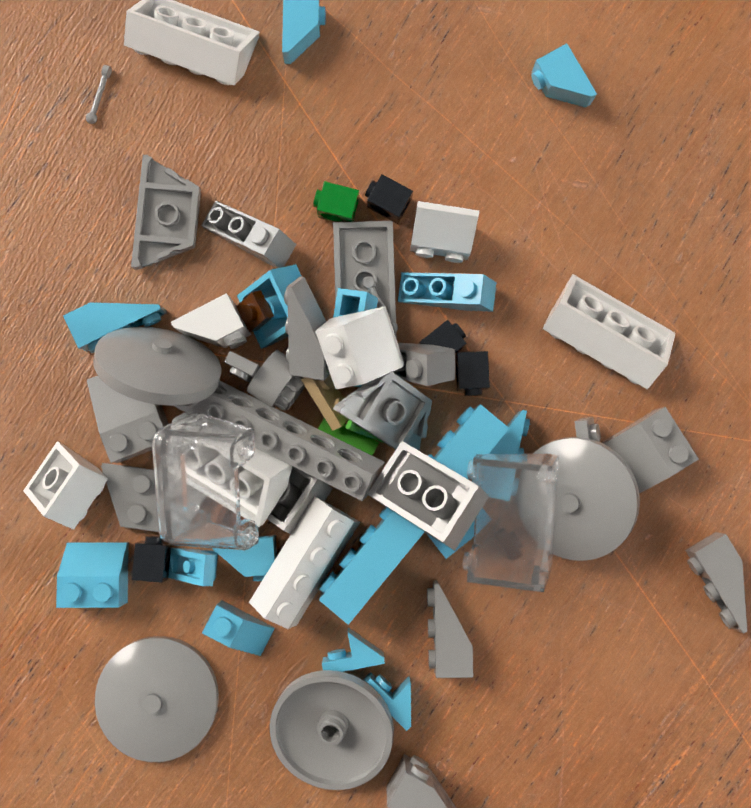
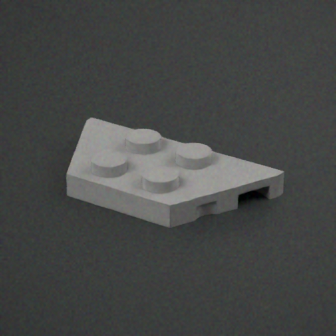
[131,155,201,270]
[333,372,432,450]
[101,463,208,535]

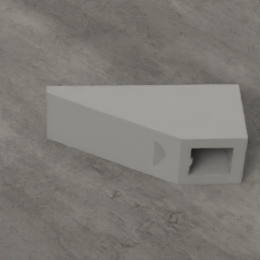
[201,201,297,268]
[284,276,330,380]
[393,343,455,386]
[685,532,747,634]
[427,580,473,678]

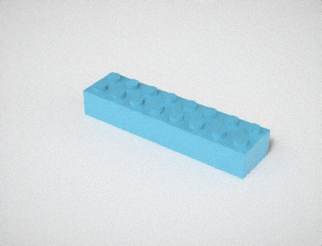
[319,404,510,625]

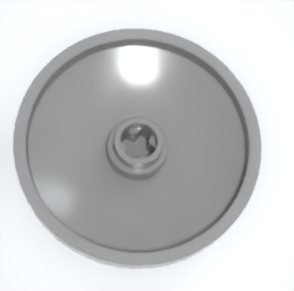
[93,327,221,406]
[515,437,640,561]
[95,636,219,762]
[270,670,394,790]

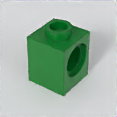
[313,181,360,222]

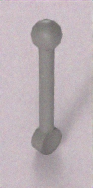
[86,65,112,124]
[363,276,398,333]

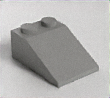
[87,375,171,463]
[602,407,699,493]
[367,441,489,551]
[267,466,333,534]
[386,754,456,808]

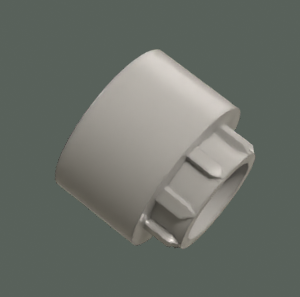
[247,350,305,410]

